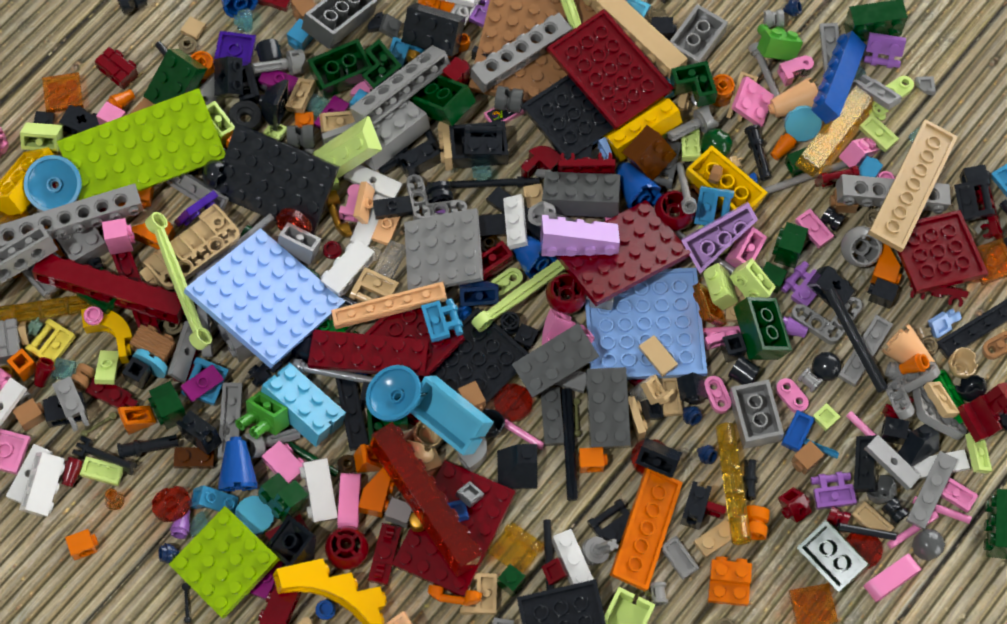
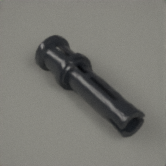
[744,125,772,181]
[117,434,179,459]

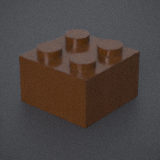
[622,125,677,181]

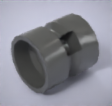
[494,86,524,113]
[287,124,315,149]

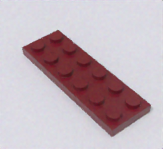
[308,330,429,379]

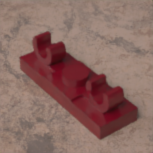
[558,153,615,174]
[975,186,1004,240]
[909,281,969,307]
[368,523,402,586]

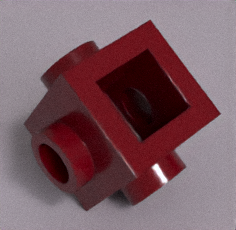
[778,487,812,523]

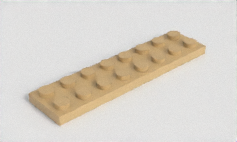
[868,119,958,252]

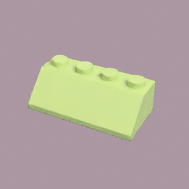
[313,116,382,178]

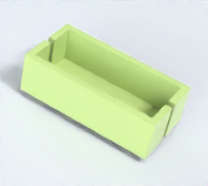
[605,587,656,624]

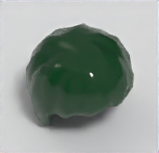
[700,128,733,158]

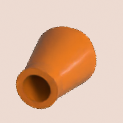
[106,89,135,109]
[770,133,797,161]
[899,353,930,375]

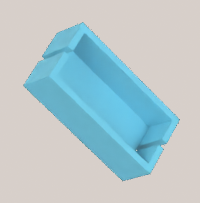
[261,363,346,447]
[410,376,494,455]

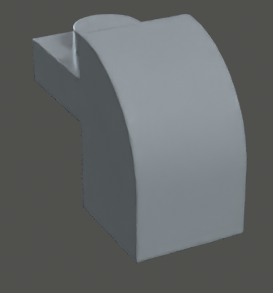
[458,437,487,472]

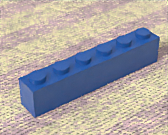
[811,31,866,124]

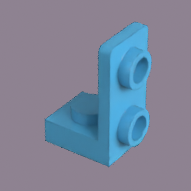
[189,485,239,514]

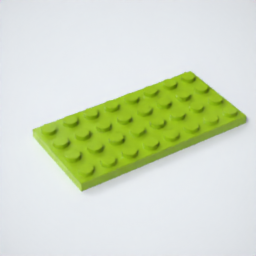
[57,88,225,200]

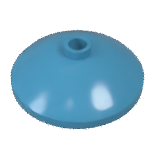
[24,155,82,211]
[366,365,421,422]

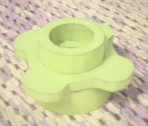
[868,101,889,121]

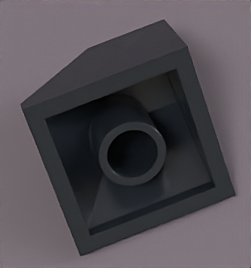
[259,79,288,131]
[497,444,537,489]
[266,514,316,566]

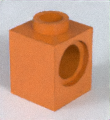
[578,447,608,473]
[65,529,99,561]

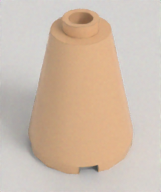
[768,78,818,117]
[881,324,936,364]

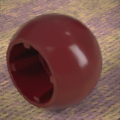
[654,190,695,231]
[546,273,587,314]
[325,526,369,570]

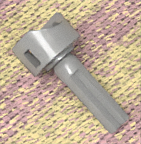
[252,49,306,75]
[667,105,719,142]
[528,201,576,227]
[243,428,301,460]
[581,537,619,566]

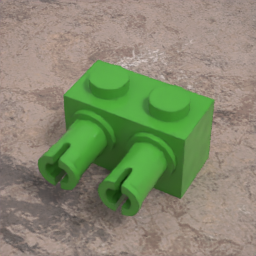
[757,24,803,60]
[235,391,289,439]

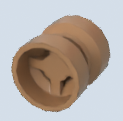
[71,363,96,390]

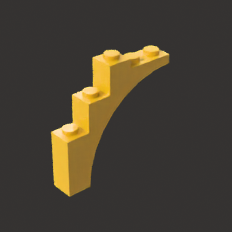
[273,558,386,624]

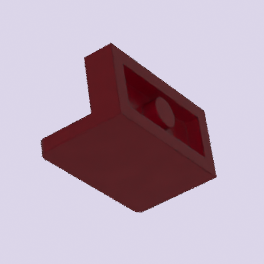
[957,395,1002,443]

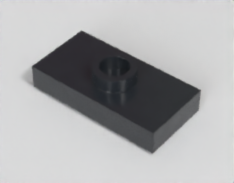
[373,196,413,220]

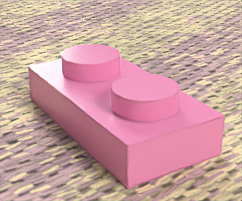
[795,209,834,249]
[940,477,979,513]

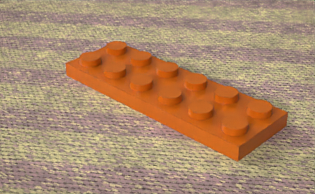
[610,468,683,591]

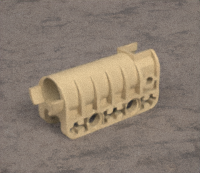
[139,204,240,291]

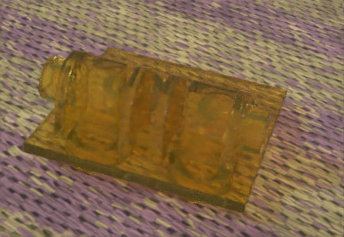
[488,522,544,573]

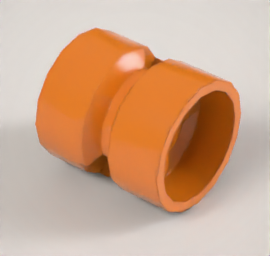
[191,51,214,84]
[713,74,735,107]
[741,505,770,540]

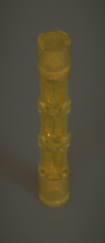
[0,295,118,322]
[715,423,752,545]

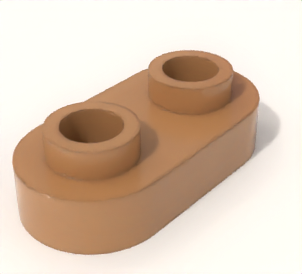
[982,331,1007,360]

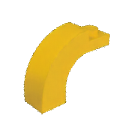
[81,308,133,364]

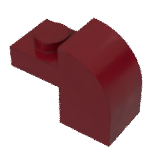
[521,146,561,178]

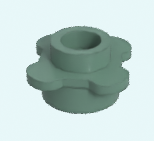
[27,317,44,336]

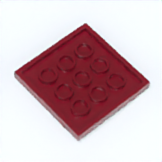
[897,210,988,294]
[365,308,465,383]

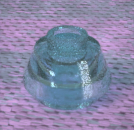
[234,8,253,33]

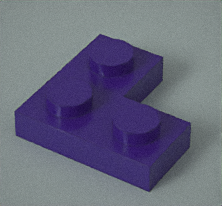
[174,190,218,227]

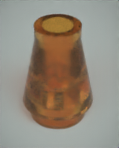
[105,488,125,510]

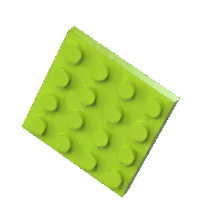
[169,506,280,619]

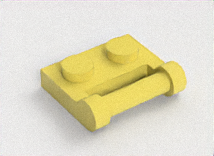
[24,318,76,365]

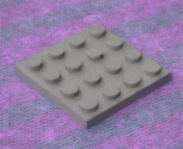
[404,208,483,290]

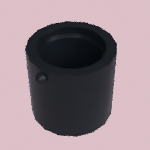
[255,39,283,62]
[728,356,761,385]

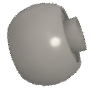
[841,226,883,267]

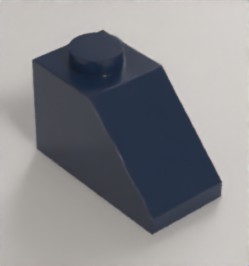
[459,280,499,306]

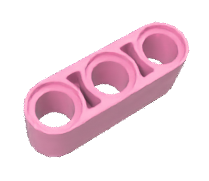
[338,473,361,529]
[863,554,922,602]

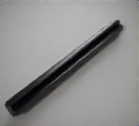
[825,287,888,392]
[561,388,578,501]

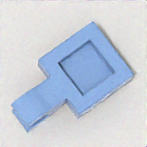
[928,308,962,339]

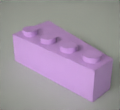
[681,202,758,273]
[540,215,620,257]

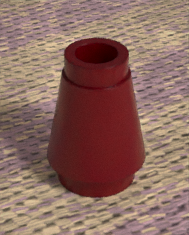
[34,357,55,388]
[61,457,83,487]

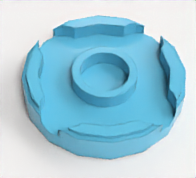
[784,105,822,141]
[132,349,168,378]
[235,496,274,536]

